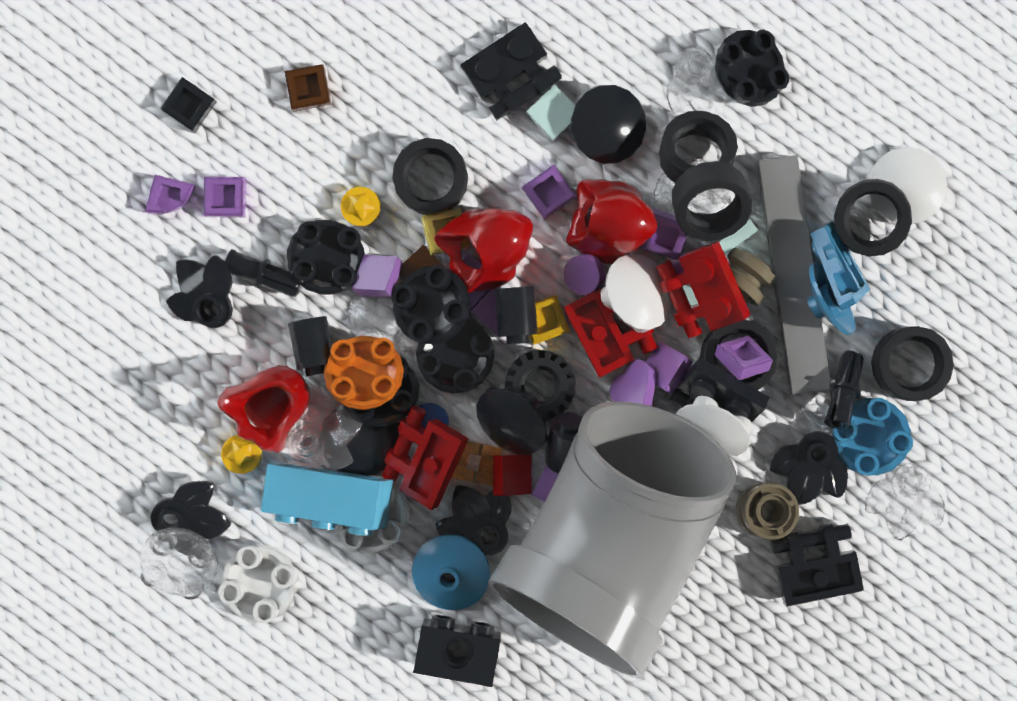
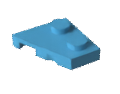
[811,221,871,311]

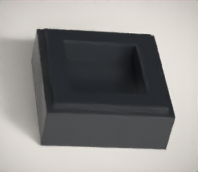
[160,77,217,133]

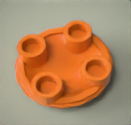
[323,335,404,410]

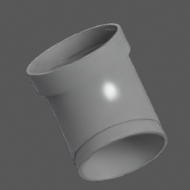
[488,401,736,679]

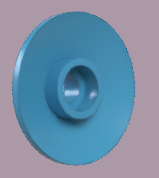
[807,262,856,335]
[412,534,490,610]

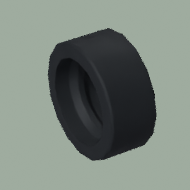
[659,111,738,183]
[392,138,468,215]
[672,161,752,241]
[834,178,912,257]
[700,319,779,390]
[871,326,954,402]

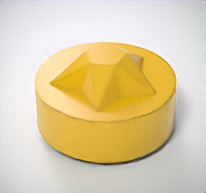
[341,187,381,227]
[221,435,263,474]

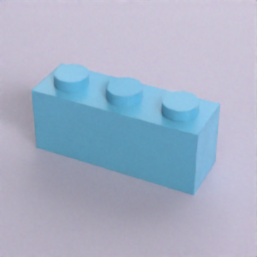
[261,463,393,536]

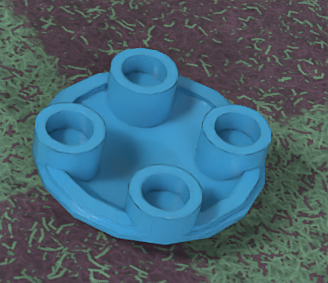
[832,398,913,476]

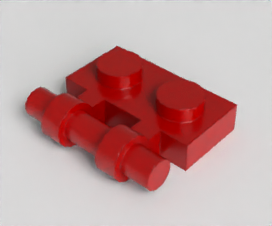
[656,241,751,339]
[563,289,658,378]
[382,405,469,510]

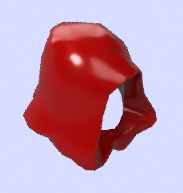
[565,179,657,264]
[434,208,533,293]
[217,365,310,453]

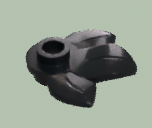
[166,255,233,328]
[770,431,848,505]
[150,480,232,555]
[435,485,512,556]

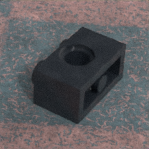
[413,614,501,687]

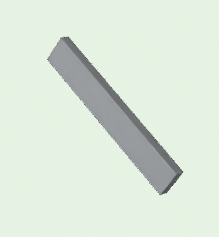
[756,155,831,395]

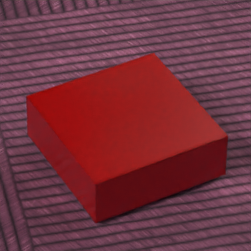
[493,454,532,496]

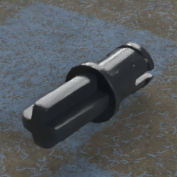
[225,249,302,297]
[824,350,864,430]

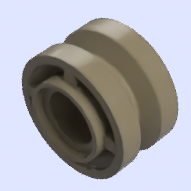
[727,247,778,306]
[736,482,799,540]

